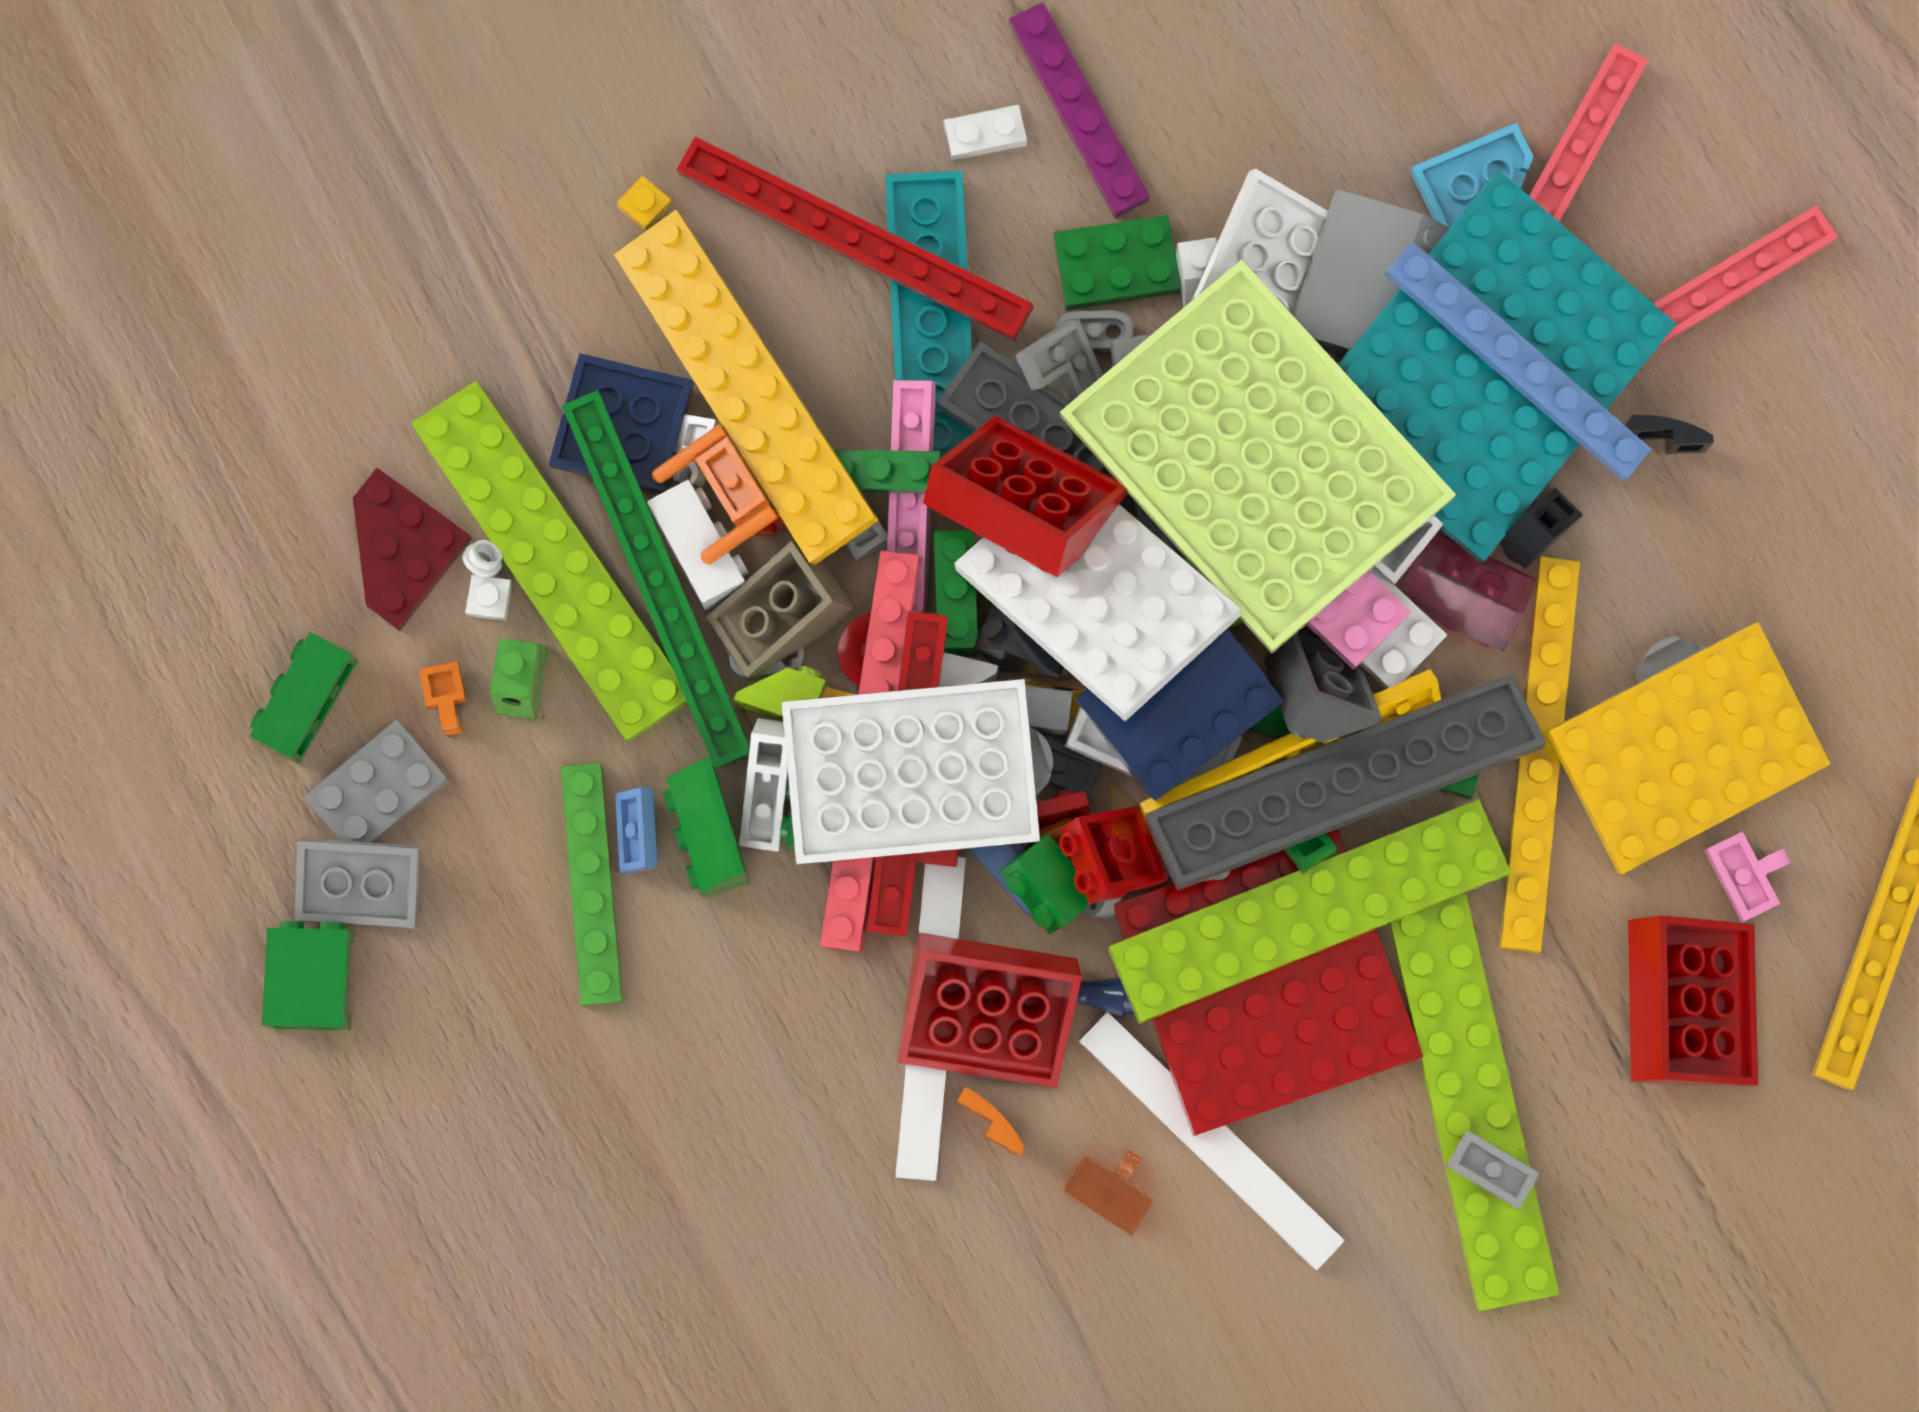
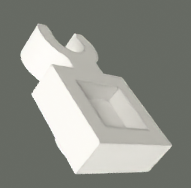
[673,414,722,487]

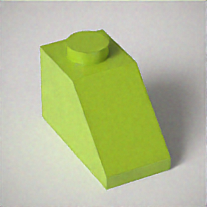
[734,666,827,722]

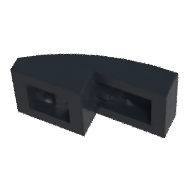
[1625,415,1714,454]

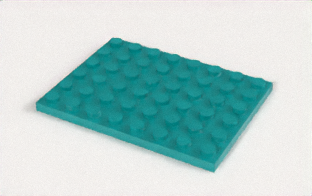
[1338,170,1676,563]

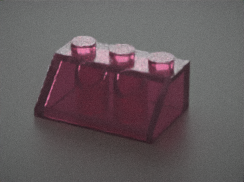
[1400,532,1537,652]

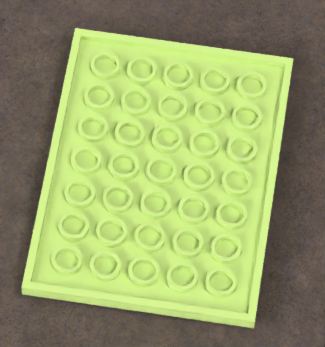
[1060,259,1456,654]

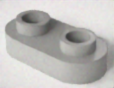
[1055,311,1133,353]

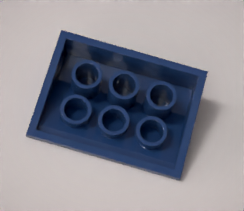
[1075,629,1284,801]

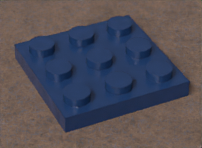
[549,353,694,494]

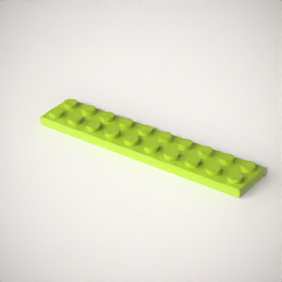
[411,380,688,743]
[1108,799,1512,1024]
[1388,894,1560,1311]

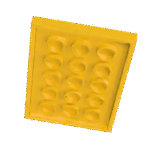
[1545,622,1831,874]

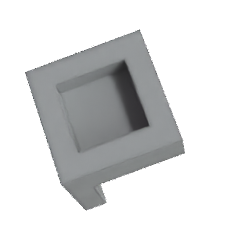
[1025,686,1073,738]

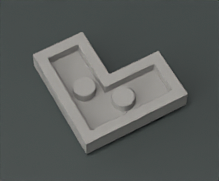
[1016,319,1103,401]

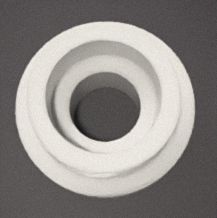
[463,540,502,578]

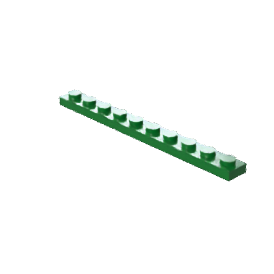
[562,390,750,769]

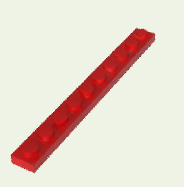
[676,137,1034,341]

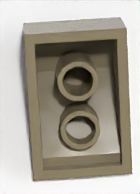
[706,541,854,678]

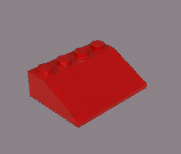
[923,415,1127,578]
[1628,915,1758,1086]
[897,932,1082,1088]

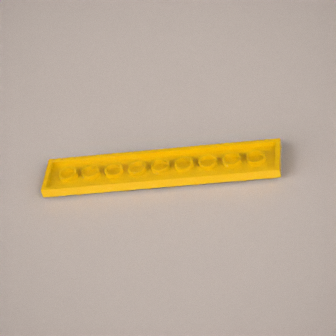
[614,210,879,566]

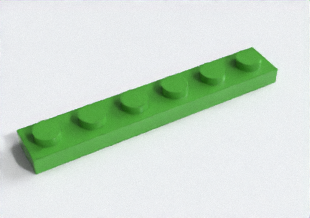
[561,763,623,1007]

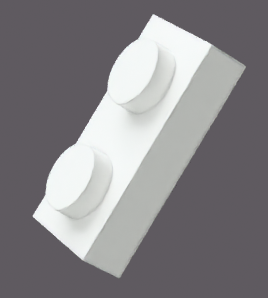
[944,105,1027,161]

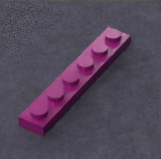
[1009,2,1150,218]

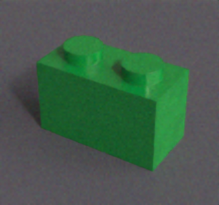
[999,833,1089,934]

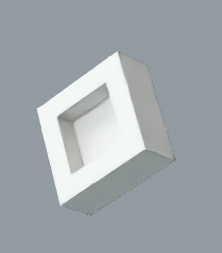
[465,575,513,621]

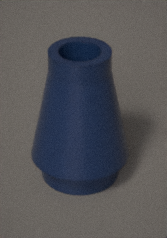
[1078,978,1135,1017]

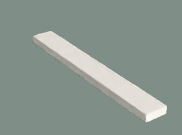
[895,857,966,1181]
[1079,1012,1345,1271]

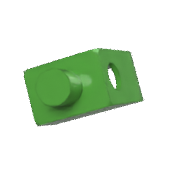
[490,638,548,720]

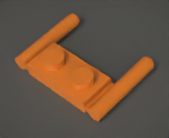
[652,424,779,565]

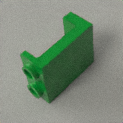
[262,921,355,1031]

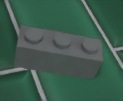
[1264,629,1382,742]

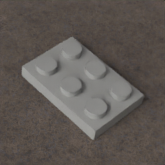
[303,719,449,843]
[294,838,421,928]

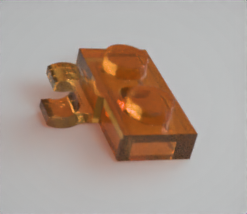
[1063,1150,1153,1236]

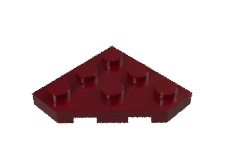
[353,468,472,631]

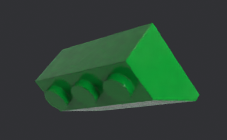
[663,757,750,897]

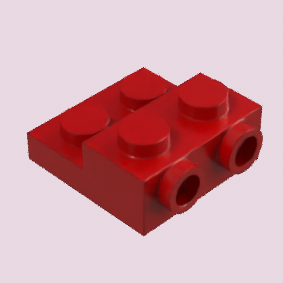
[1060,806,1168,904]

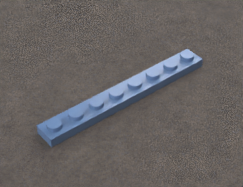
[1384,242,1652,481]

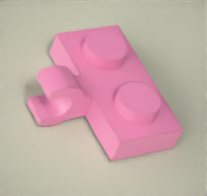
[1704,832,1791,923]

